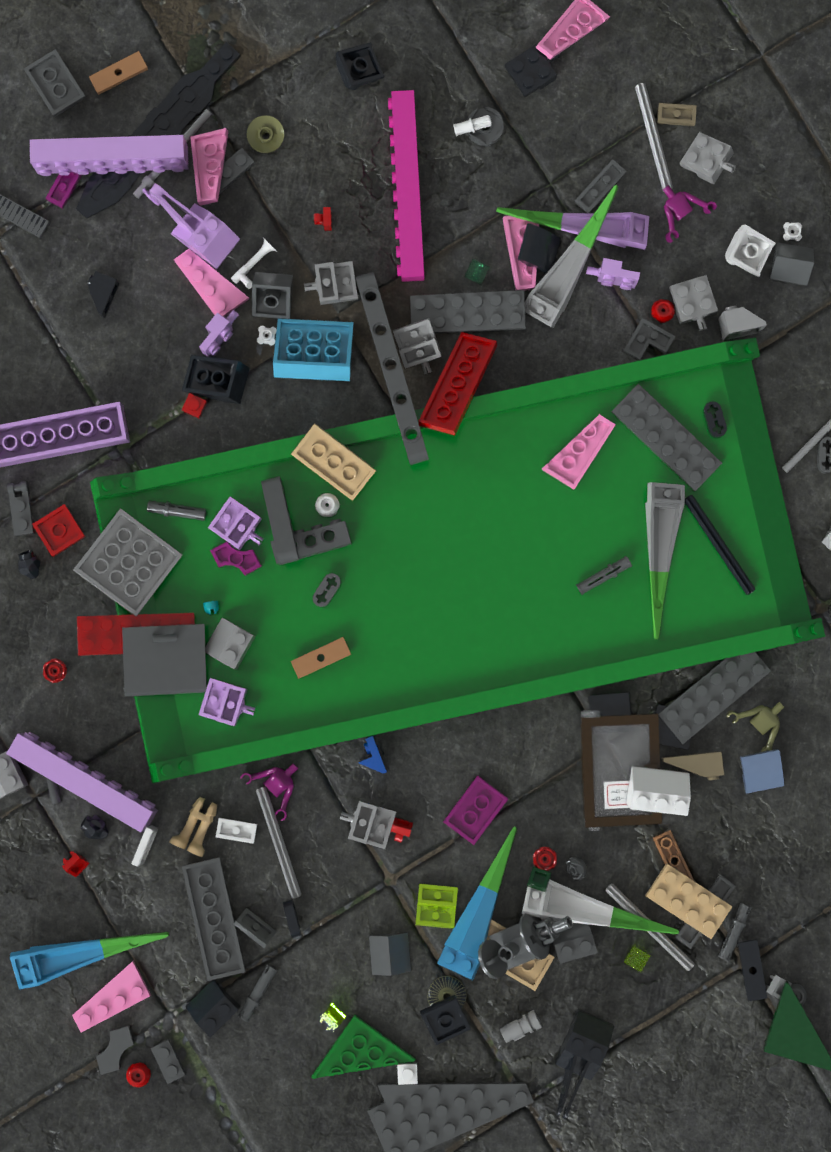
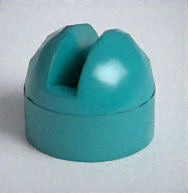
[203,601,219,615]

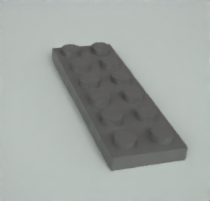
[410,290,526,334]
[611,384,722,492]
[658,652,771,744]
[182,857,246,981]

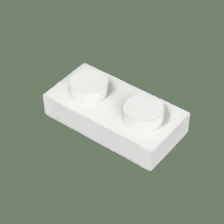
[216,818,257,844]

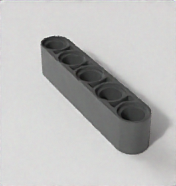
[261,476,300,565]

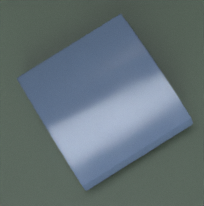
[740,749,784,794]

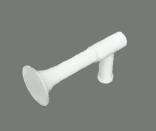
[231,238,277,289]

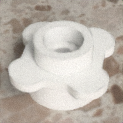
[783,222,802,241]
[257,326,277,346]

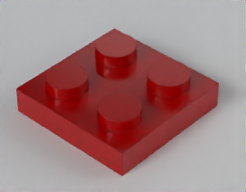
[32,504,86,557]

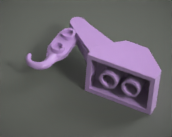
[143,183,240,270]

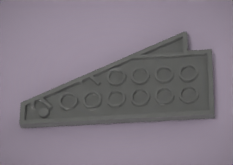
[367,1082,534,1152]

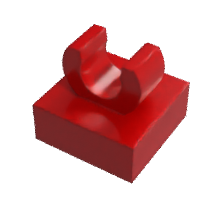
[314,207,332,231]
[391,817,413,842]
[62,851,90,877]

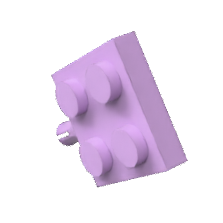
[586,258,640,290]
[199,310,239,357]
[208,497,264,550]
[199,678,256,726]

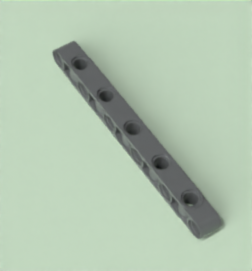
[355,272,429,465]

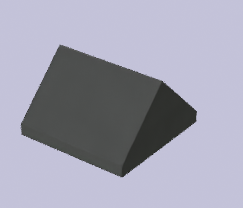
[769,242,814,286]
[369,932,411,976]

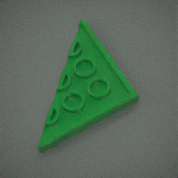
[311,1015,416,1079]

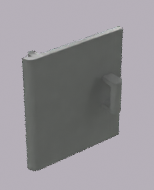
[122,624,206,697]

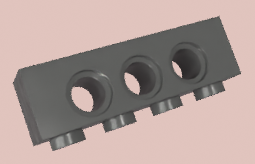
[270,519,352,565]

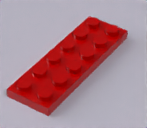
[418,332,497,435]
[77,613,195,656]

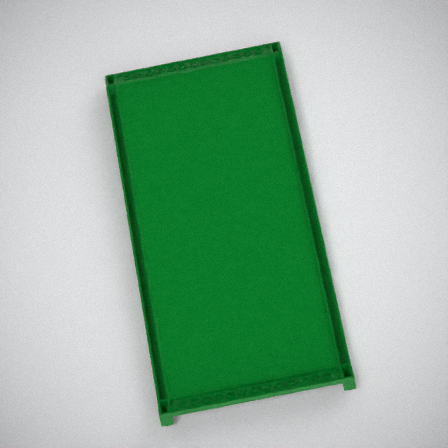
[90,338,826,783]

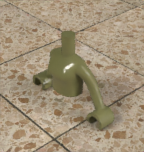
[726,702,784,752]

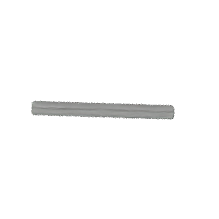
[635,83,673,192]
[256,787,301,899]
[606,884,695,971]

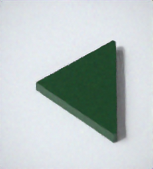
[763,981,831,1071]

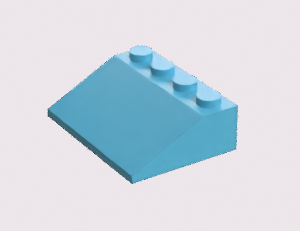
[273,319,353,381]

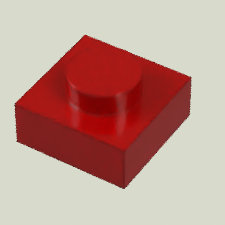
[182,393,207,419]

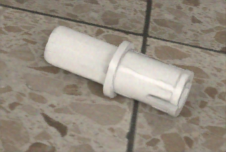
[453,115,492,136]

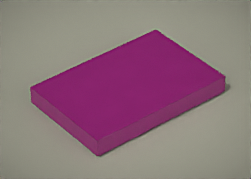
[443,775,508,845]

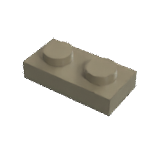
[657,103,697,126]

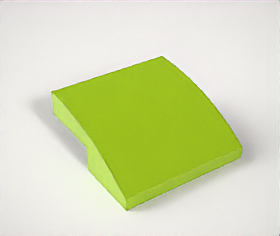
[415,884,458,929]

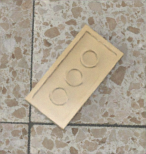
[291,423,376,501]
[645,863,732,939]
[486,919,555,991]

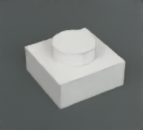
[397,1063,418,1085]

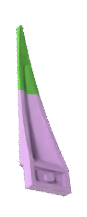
[496,207,649,250]

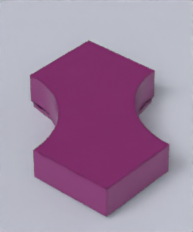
[210,542,262,576]

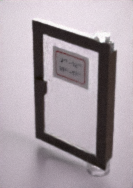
[580,710,662,831]

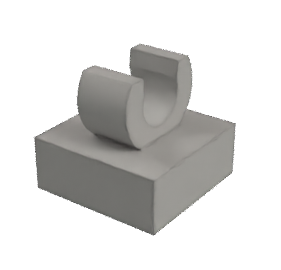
[765,975,792,999]

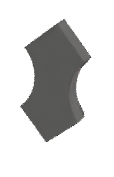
[96,1025,134,1075]

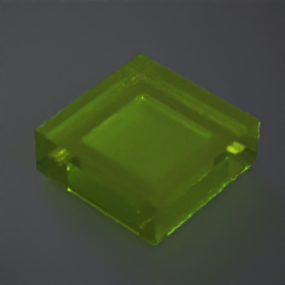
[623,945,650,972]

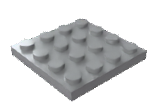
[73,508,182,616]

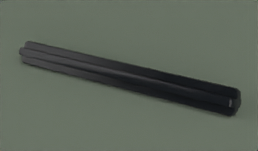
[685,495,755,595]

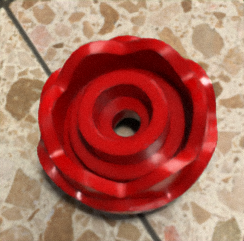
[651,299,675,323]
[43,659,67,683]
[533,847,557,871]
[126,1062,151,1087]

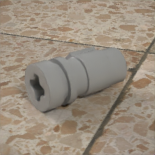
[500,1010,542,1043]

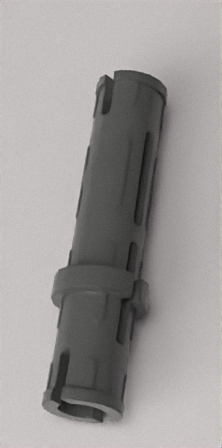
[147,500,206,521]
[576,556,632,595]
[718,902,752,961]
[238,964,278,1022]

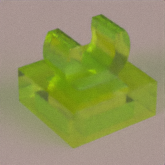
[319,1003,346,1030]

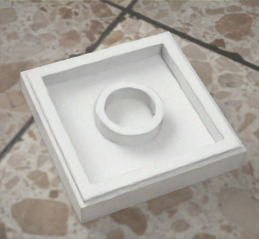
[131,825,158,867]

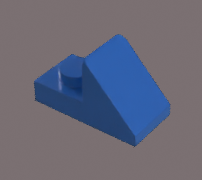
[358,736,387,773]

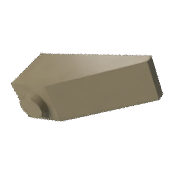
[661,752,724,780]

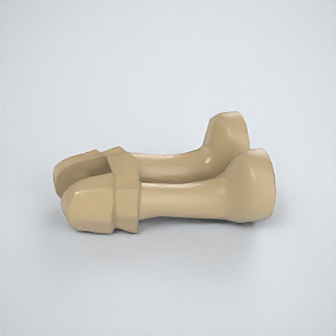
[169,797,217,857]

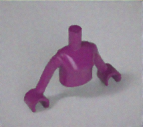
[662,185,717,243]
[240,764,298,821]

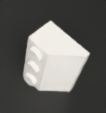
[626,766,691,816]

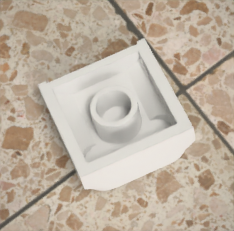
[725,225,776,277]

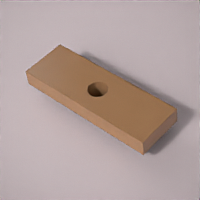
[89,51,148,95]
[291,637,352,679]
[652,830,694,881]

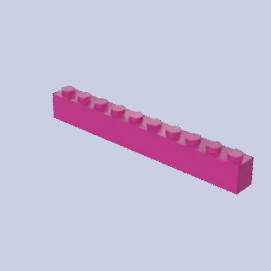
[388,90,424,282]

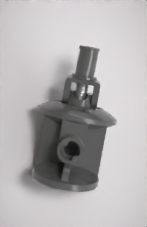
[478,913,573,979]

